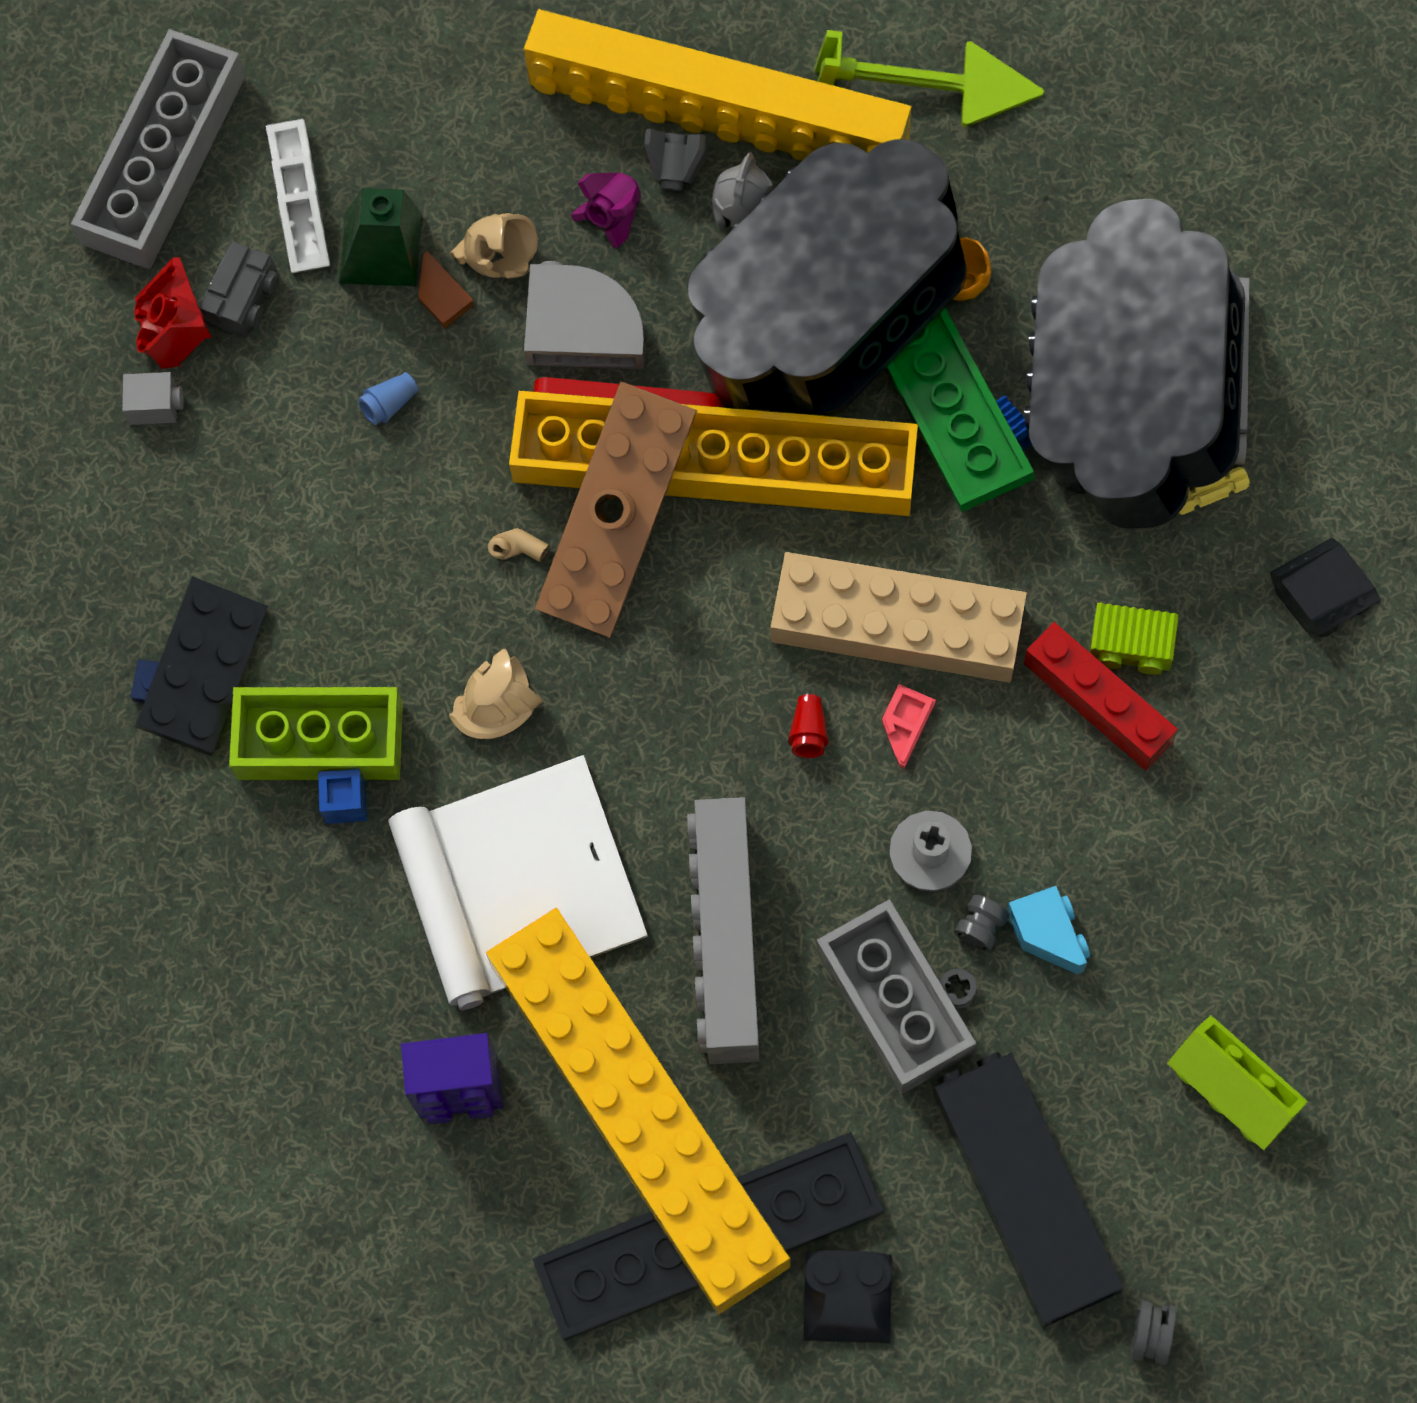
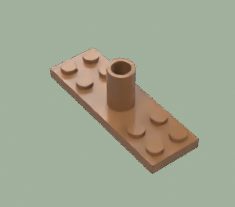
[535,381,697,638]

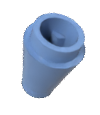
[358,372,418,425]

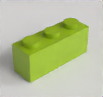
[1167,1015,1308,1151]

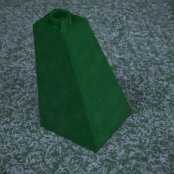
[339,188,422,286]

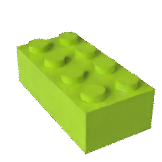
[229,687,403,780]

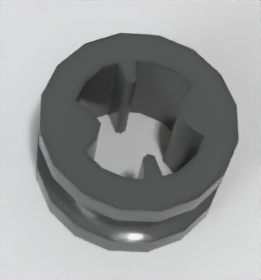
[940,968,977,1009]

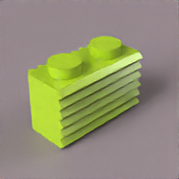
[1090,602,1179,675]

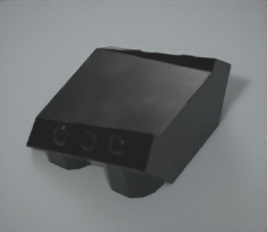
[1270,538,1381,637]

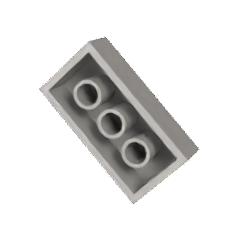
[816,899,976,1095]

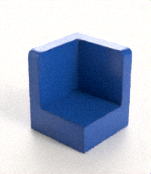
[318,769,367,824]

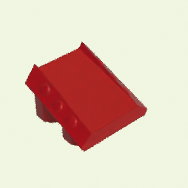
[134,257,212,369]

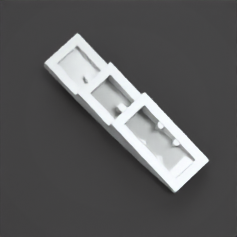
[266,119,330,274]

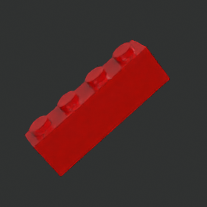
[1024,622,1178,771]

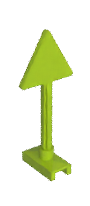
[814,30,1044,127]

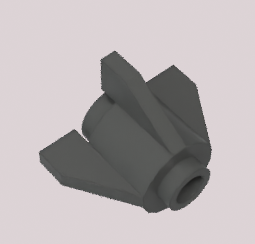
[644,129,709,192]

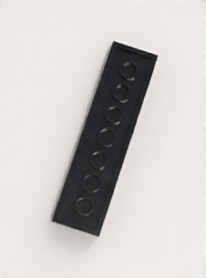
[532,1132,884,1341]

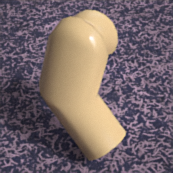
[488,528,550,562]

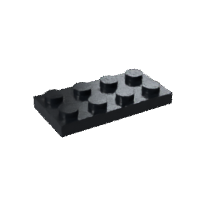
[134,576,268,756]

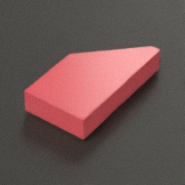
[882,684,936,769]

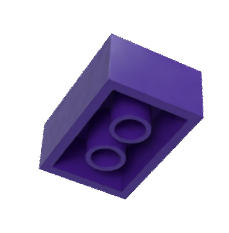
[401,1033,504,1124]

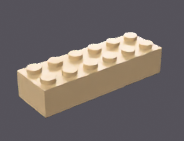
[770,552,1027,683]

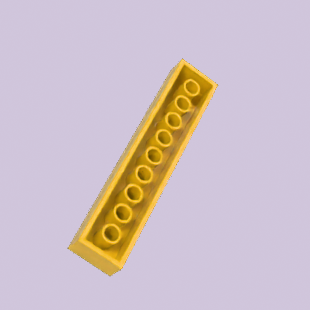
[524,9,911,161]
[509,391,918,516]
[485,907,791,1315]

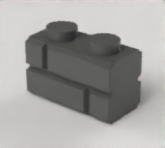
[199,242,279,337]

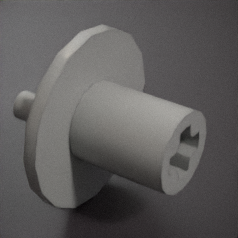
[889,811,972,892]

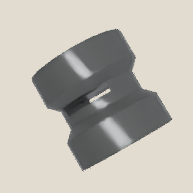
[954,895,1010,952]

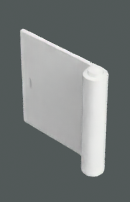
[388,755,648,1010]

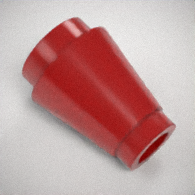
[788,694,829,758]

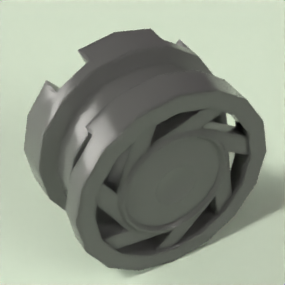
[1130,1299,1176,1366]

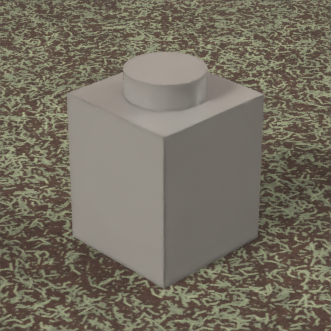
[122,372,184,425]

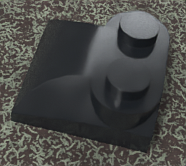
[803,1250,892,1343]

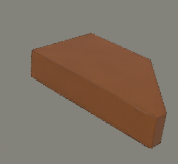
[418,251,474,329]

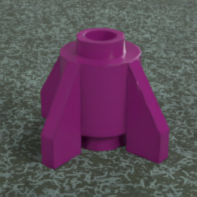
[571,172,641,248]

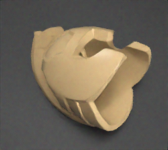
[450,213,538,279]
[449,649,544,739]

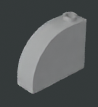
[524,261,645,369]

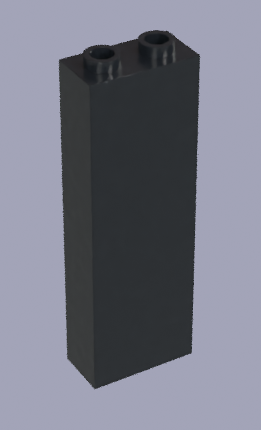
[933,1052,1124,1328]

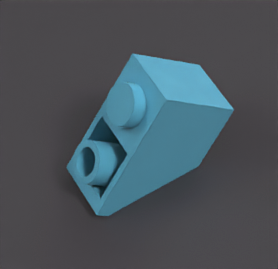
[1007,886,1090,974]

